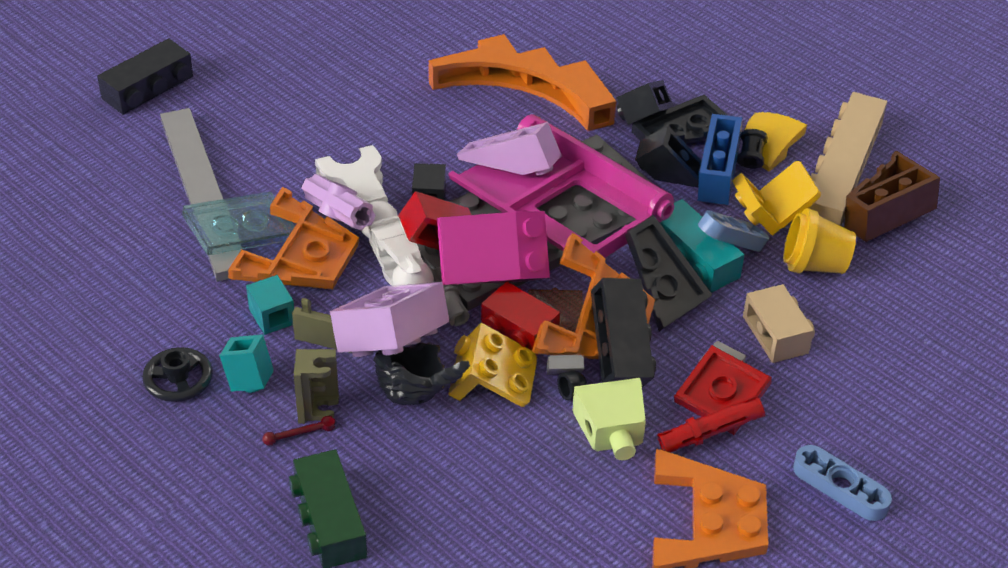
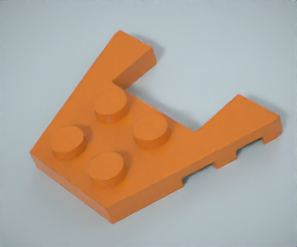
[228,187,359,289]
[532,233,655,359]
[652,449,768,568]

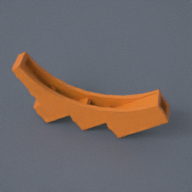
[429,34,616,131]

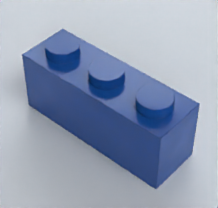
[697,114,742,205]

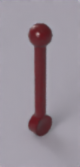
[262,416,335,446]

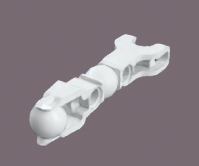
[315,145,434,286]

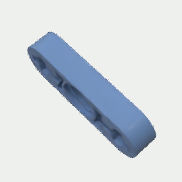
[698,210,769,252]
[793,445,892,521]

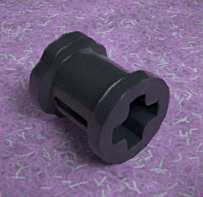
[737,129,768,169]

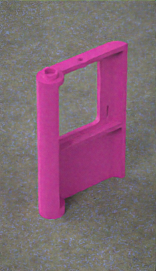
[448,114,674,258]

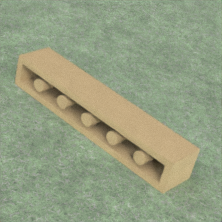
[808,92,887,226]

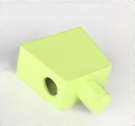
[572,378,645,460]

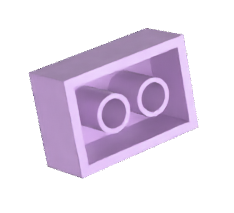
[330,282,450,357]

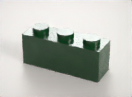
[288,449,367,568]

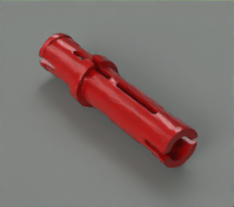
[657,395,765,453]

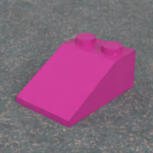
[437,211,550,285]

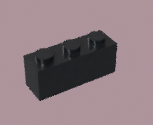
[97,38,194,115]
[591,278,656,387]

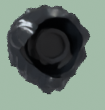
[373,342,470,405]

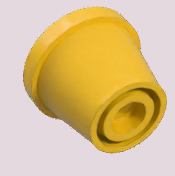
[783,208,856,274]

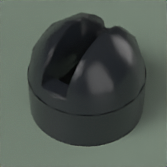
[557,371,587,400]

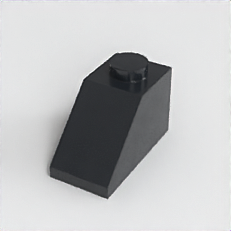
[616,80,674,125]
[635,125,702,188]

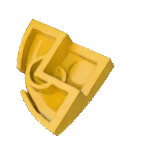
[745,112,807,172]

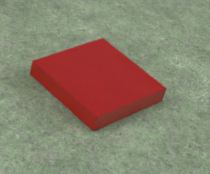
[674,345,772,435]

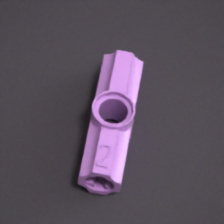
[301,174,376,231]

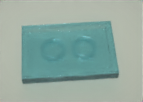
[182,191,295,255]

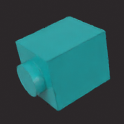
[246,275,294,335]
[219,334,274,393]

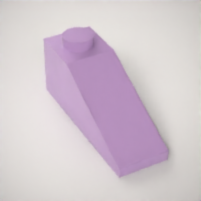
[457,122,562,175]

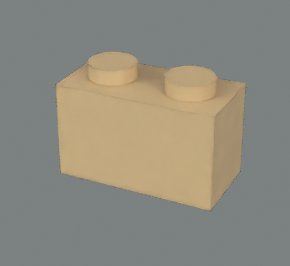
[743,284,815,363]

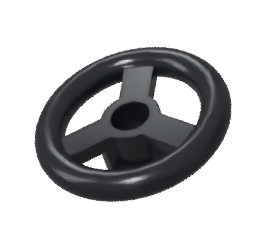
[142,347,213,402]

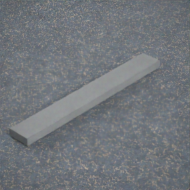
[160,108,242,281]

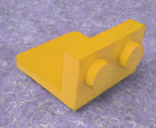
[732,161,821,236]
[448,323,537,407]

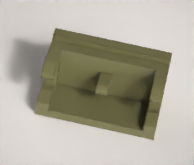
[292,298,352,353]
[294,349,339,424]

